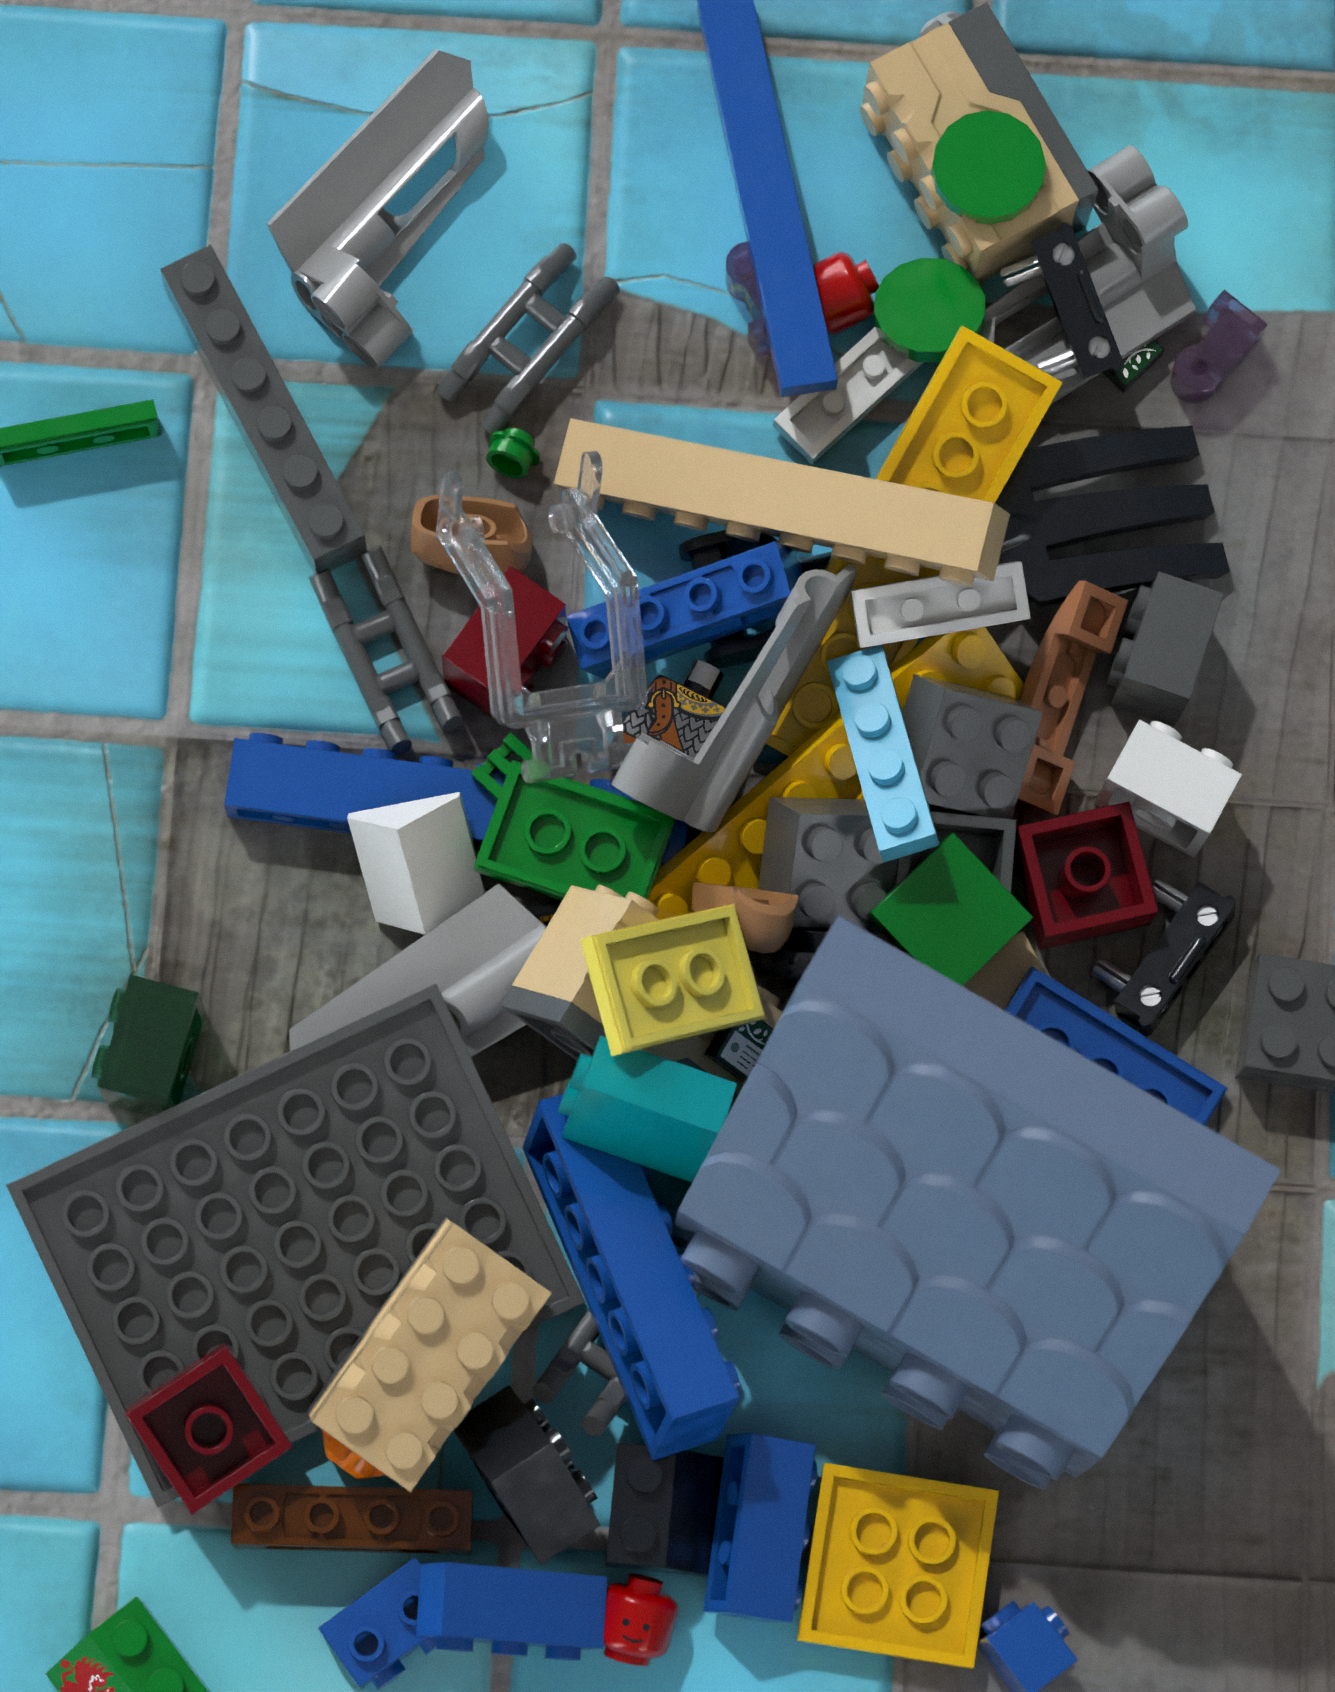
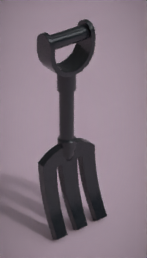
[678,426,1230,668]

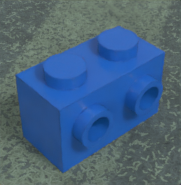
[318,1557,438,1691]
[977,1601,1078,1692]

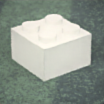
[1094,719,1242,858]

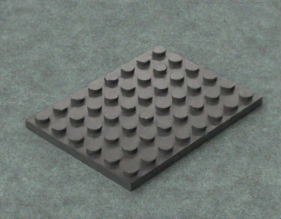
[6,983,585,1508]

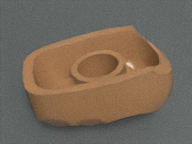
[411,495,533,579]
[691,882,798,953]

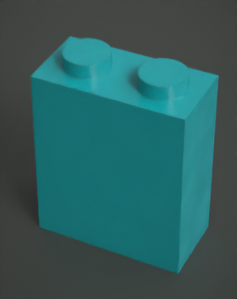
[558,1036,737,1182]

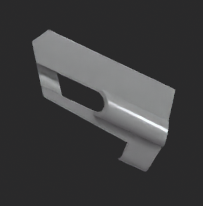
[266,49,489,370]
[978,145,1196,405]
[611,564,857,832]
[289,883,547,1057]

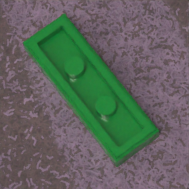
[0,399,161,467]

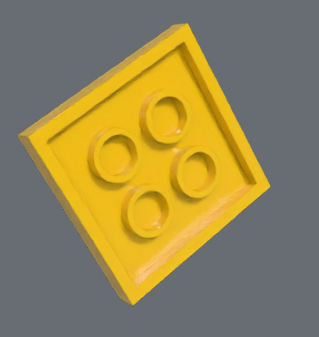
[796,1463,999,1669]

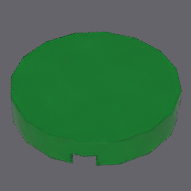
[931,110,1046,225]
[874,258,985,363]

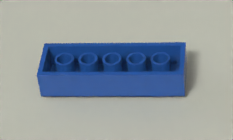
[522,1093,741,1461]

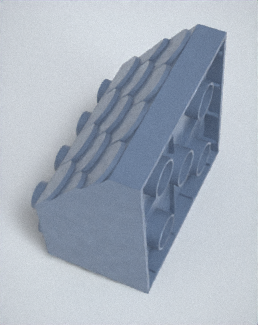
[672,915,1281,1490]

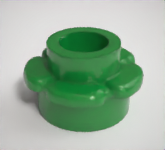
[486,428,540,479]

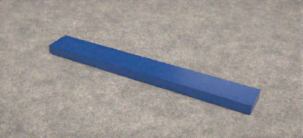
[697,0,838,397]

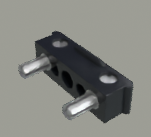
[1000,222,1124,380]
[1092,879,1236,1037]

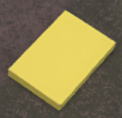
[580,904,765,1056]

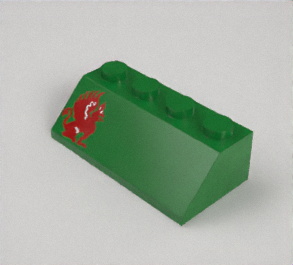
[46,1596,211,1692]

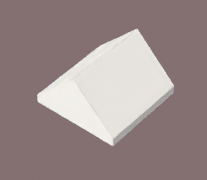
[347,792,487,935]

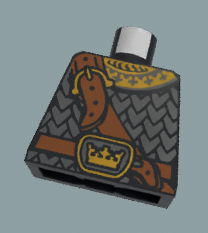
[604,660,726,767]

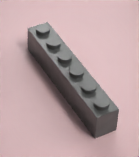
[160,244,367,574]

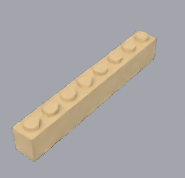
[554,418,1010,587]

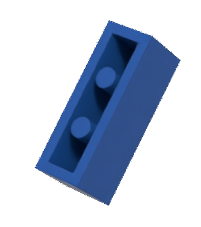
[703,1433,817,1623]
[416,1562,608,1661]

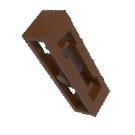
[231,1484,474,1555]

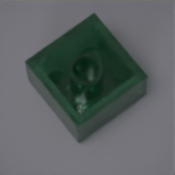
[92,974,206,1117]

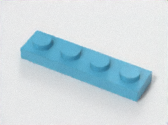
[827,644,940,862]

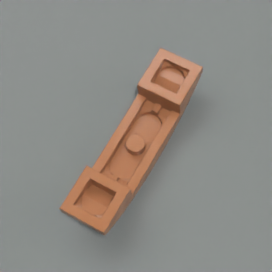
[1017,580,1128,815]

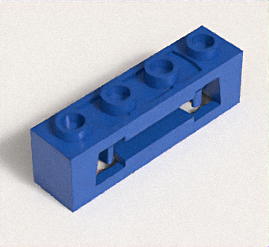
[566,541,803,679]

